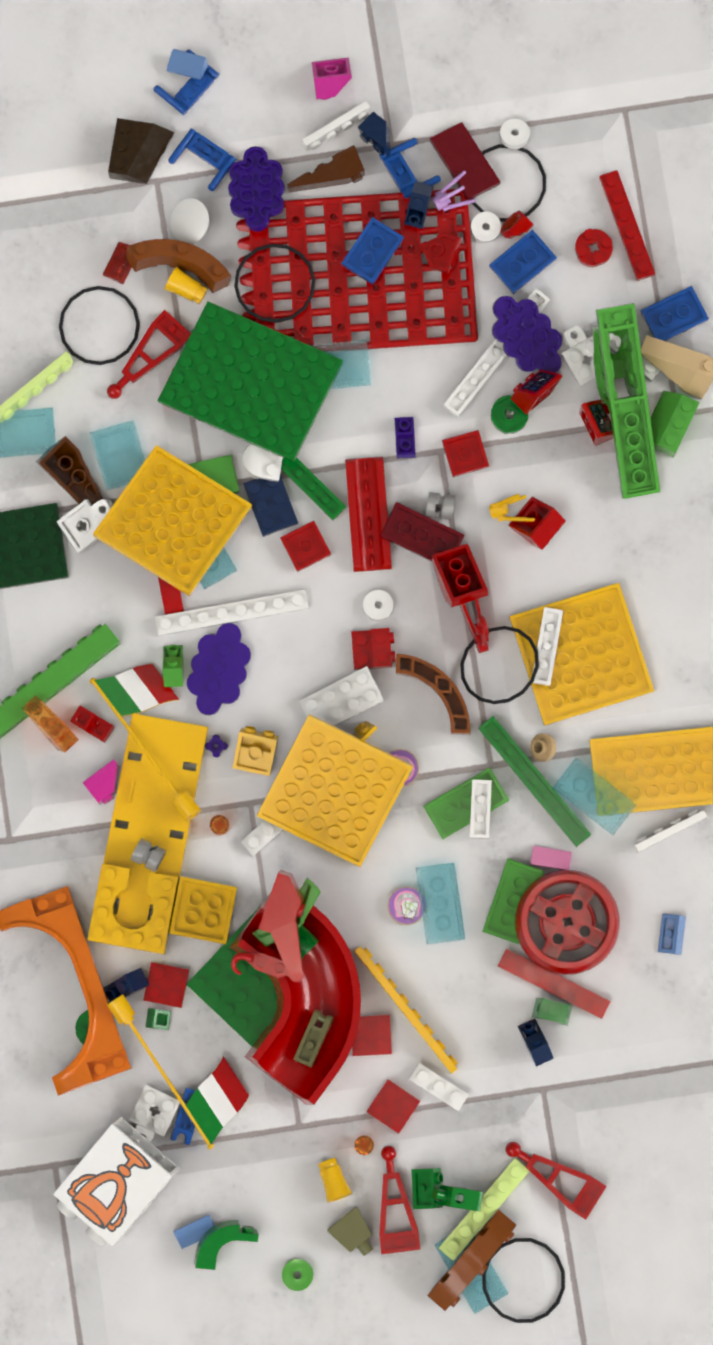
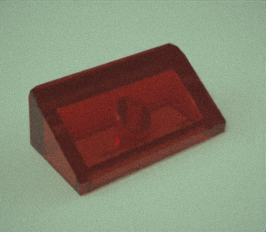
[102,242,132,284]

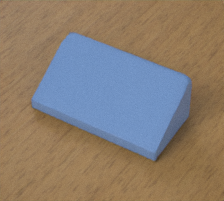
[167,49,208,80]
[658,914,686,955]
[173,1214,215,1249]

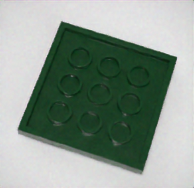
[0,503,69,589]

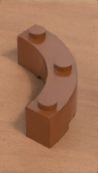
[126,239,231,293]
[396,654,471,735]
[427,1210,516,1311]

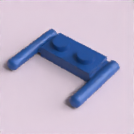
[153,49,220,116]
[168,128,236,191]
[379,138,441,199]

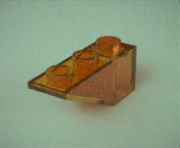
[22,695,79,753]

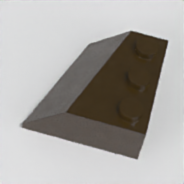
[108,118,174,184]

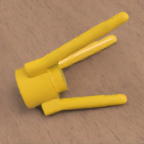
[489,494,535,522]

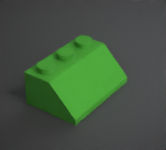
[650,390,700,458]

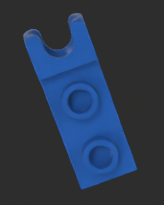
[170,1088,195,1145]

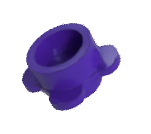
[205,735,228,758]

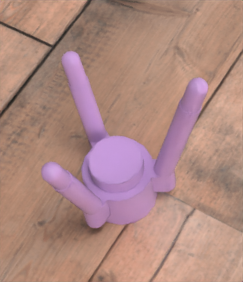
[432,171,476,212]

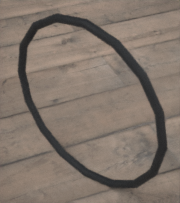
[472,144,546,222]
[234,244,315,323]
[59,286,140,365]
[460,626,539,704]
[482,1238,565,1323]

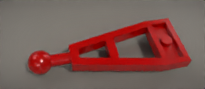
[107,309,191,399]
[505,1142,607,1220]
[379,1146,421,1254]

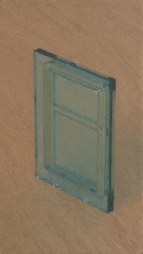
[310,339,371,389]
[0,408,55,458]
[90,420,145,491]

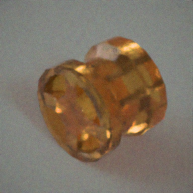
[210,815,230,835]
[354,1135,374,1155]

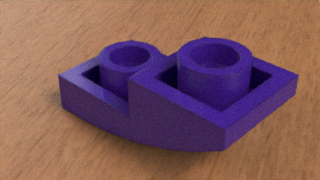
[394,417,416,459]

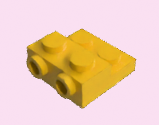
[232,726,279,776]

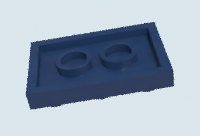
[243,475,298,537]

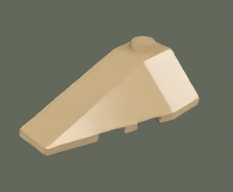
[641,335,713,399]

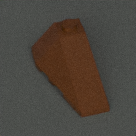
[287,145,365,193]
[36,436,103,505]

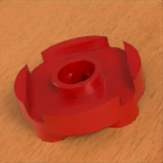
[575,229,613,268]

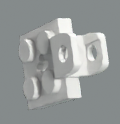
[561,325,596,387]
[56,499,113,553]
[129,1085,180,1143]

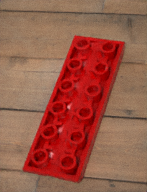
[345,457,392,572]

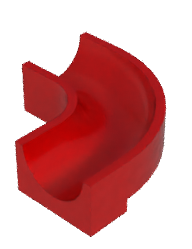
[230,893,361,1105]

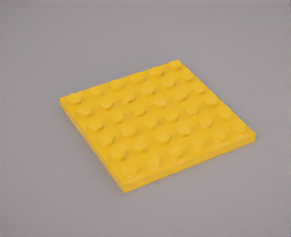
[93,445,252,596]
[509,583,654,726]
[257,714,413,867]

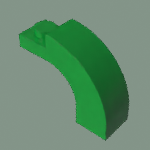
[194,1220,259,1270]

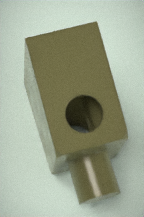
[327,1206,373,1256]

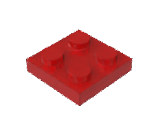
[442,430,489,477]
[280,521,331,572]
[143,962,189,1008]
[352,1015,392,1056]
[366,1080,420,1134]

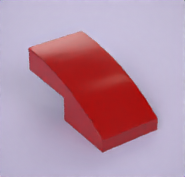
[70,705,115,743]

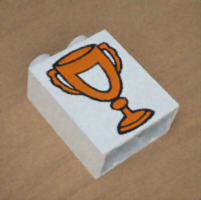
[53,1117,180,1247]

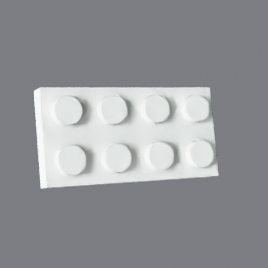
[299,666,385,726]

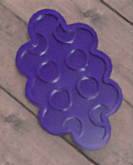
[228,146,285,231]
[492,296,562,373]
[187,623,251,716]

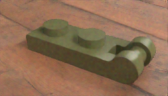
[293,1009,334,1068]

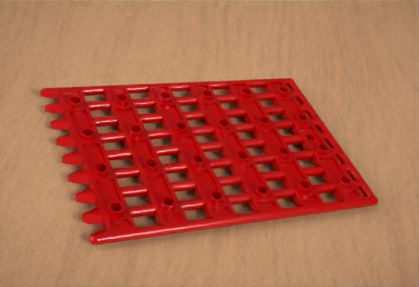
[236,188,478,352]

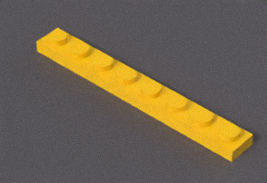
[354,946,458,1074]

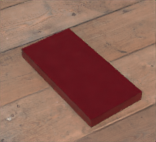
[430,122,501,200]
[380,502,464,562]

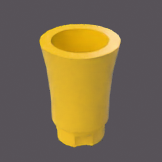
[164,267,208,304]
[318,1158,353,1203]

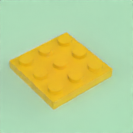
[169,876,237,944]

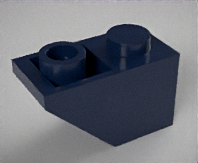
[358,112,390,157]
[404,181,434,229]
[104,968,150,1002]
[517,1019,554,1067]

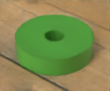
[282,1259,313,1291]

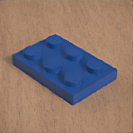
[341,217,404,285]
[489,229,557,295]
[641,286,709,341]

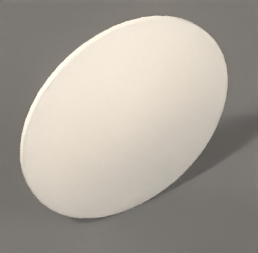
[170,198,209,244]

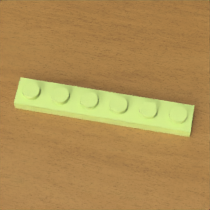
[0,351,73,423]
[438,1158,530,1261]

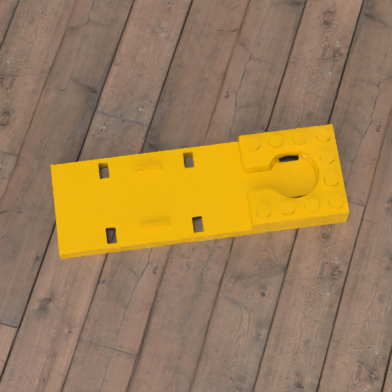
[87,714,209,955]

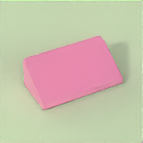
[530,846,572,870]

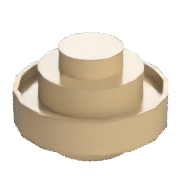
[530,733,556,762]

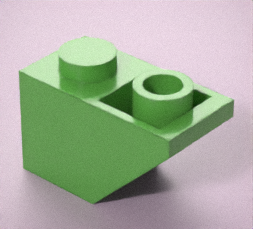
[163,645,184,687]

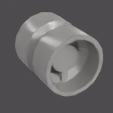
[426,492,456,520]
[131,838,166,872]

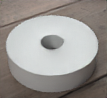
[500,119,530,149]
[471,211,501,243]
[363,590,394,621]

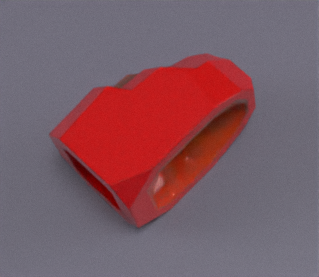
[500,210,534,239]

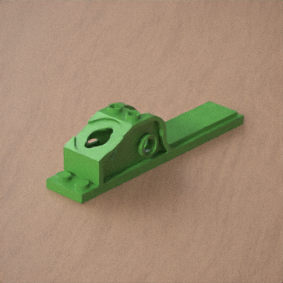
[593,303,660,499]

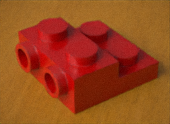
[351,628,396,670]

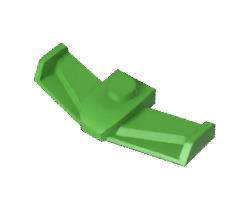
[252,877,321,947]

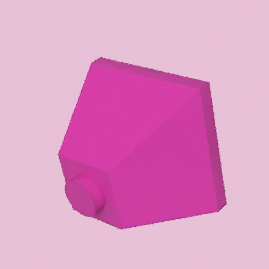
[312,58,352,100]
[83,760,119,805]

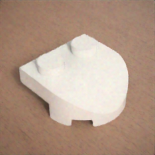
[241,444,282,482]

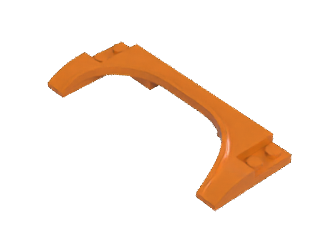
[0,886,132,1096]

